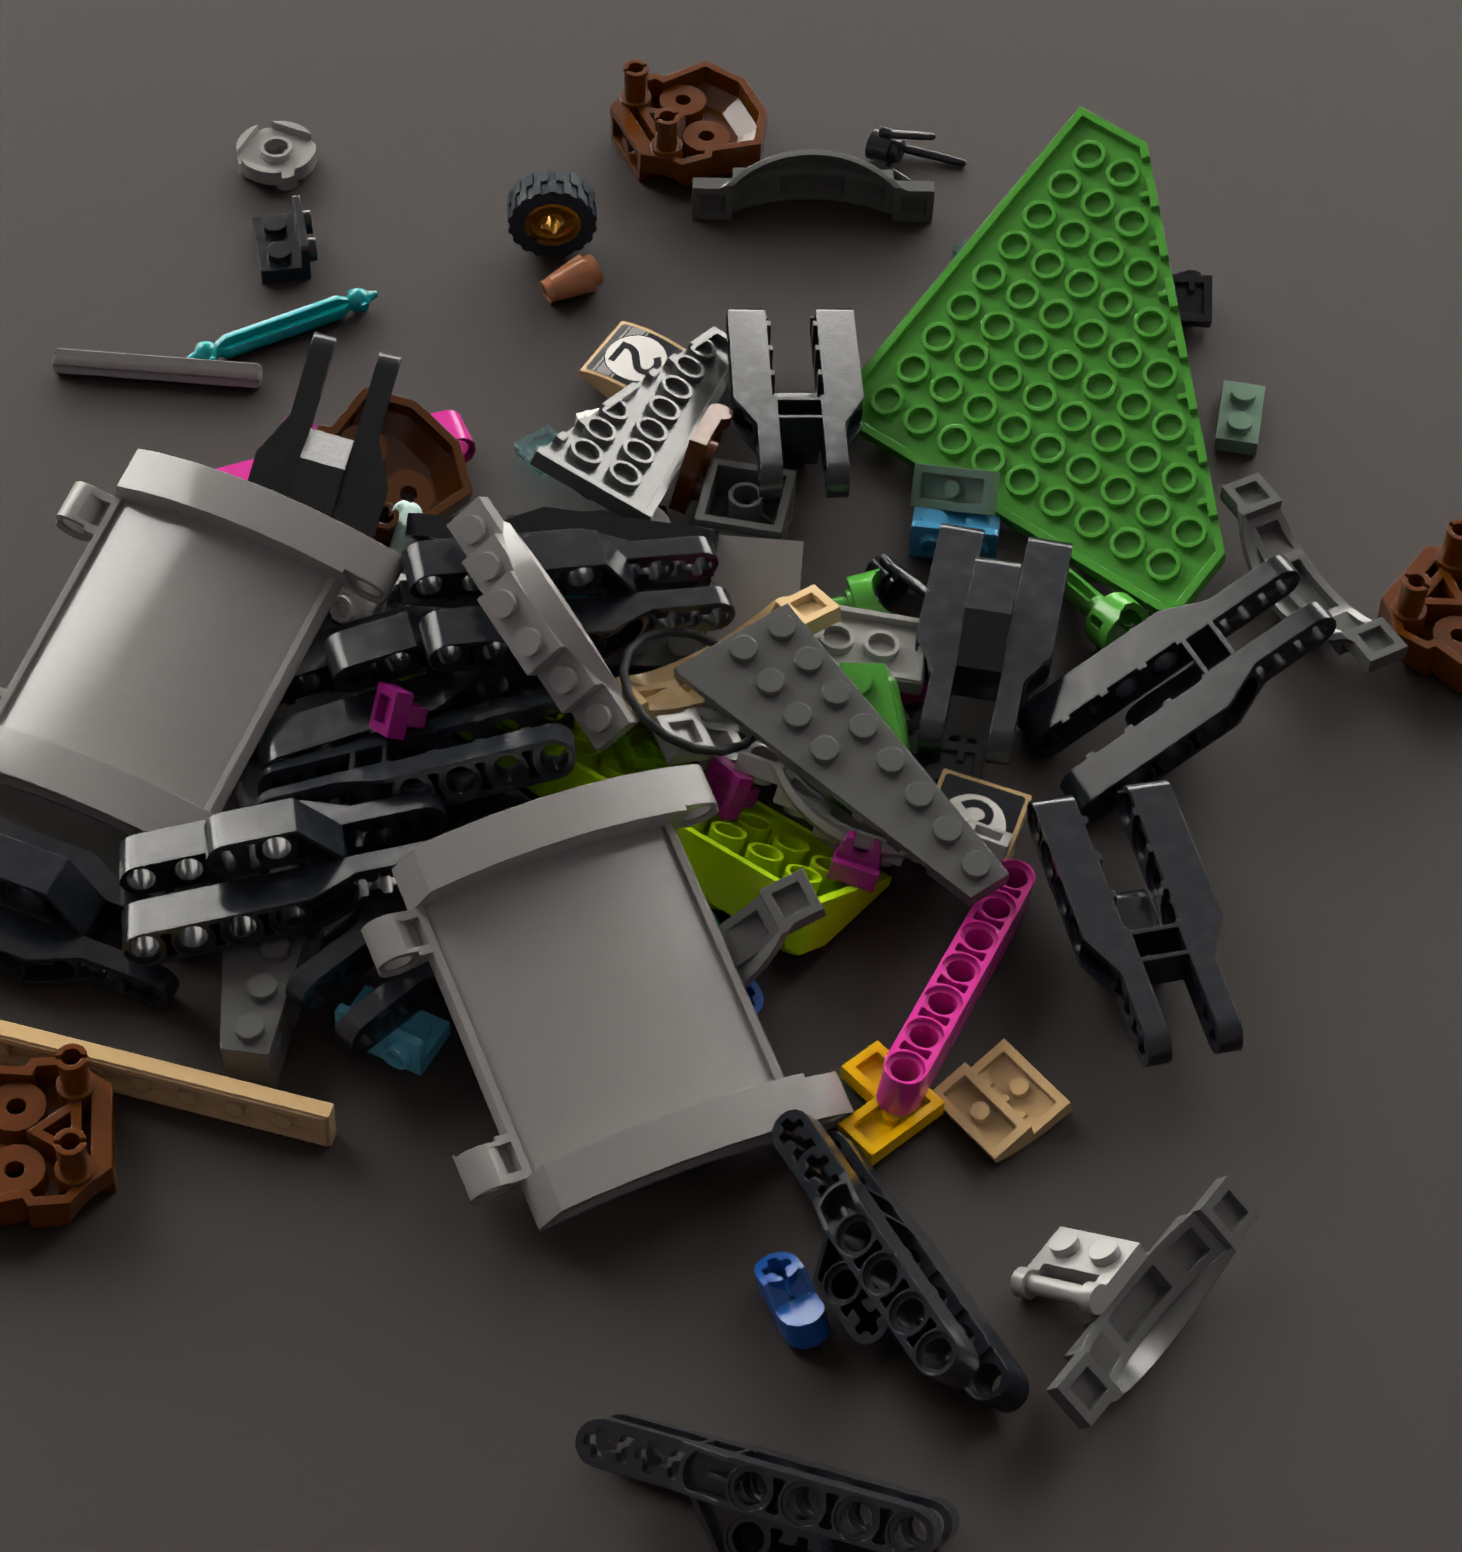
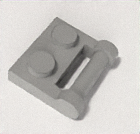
[1010,1226,1147,1315]

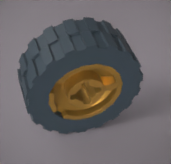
[507,169,598,257]

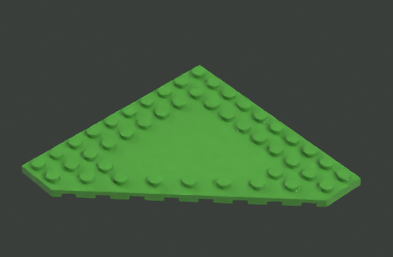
[858,106,1226,614]

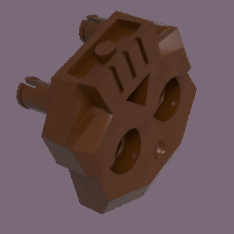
[610,59,768,187]
[316,387,473,548]
[1378,519,1462,693]
[0,1043,117,1228]

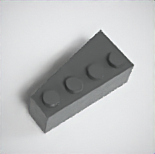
[220,927,325,1089]

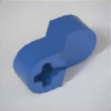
[754,1252,831,1349]

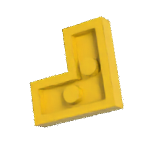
[837,1040,945,1166]

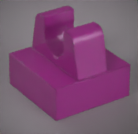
[368,682,429,740]
[705,756,761,821]
[827,830,882,893]

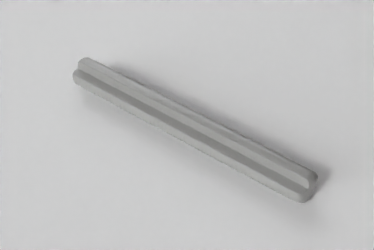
[52,348,262,389]

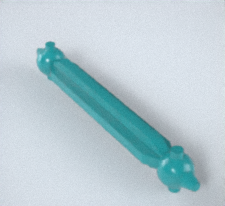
[186,288,378,360]

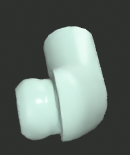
[389,500,423,556]

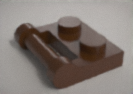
[669,404,733,515]

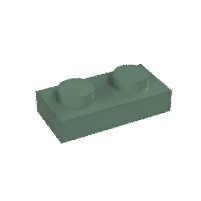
[1214,380,1266,456]
[910,463,1000,516]

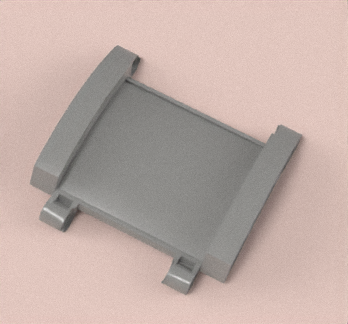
[0,448,403,882]
[361,764,854,1231]

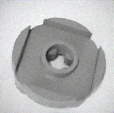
[236,121,317,191]

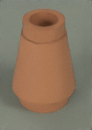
[539,253,604,304]

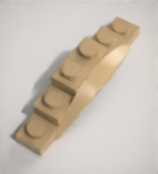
[615,584,841,721]

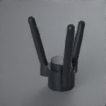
[865,126,967,181]
[865,554,930,612]

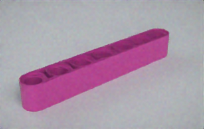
[876,859,1036,1116]

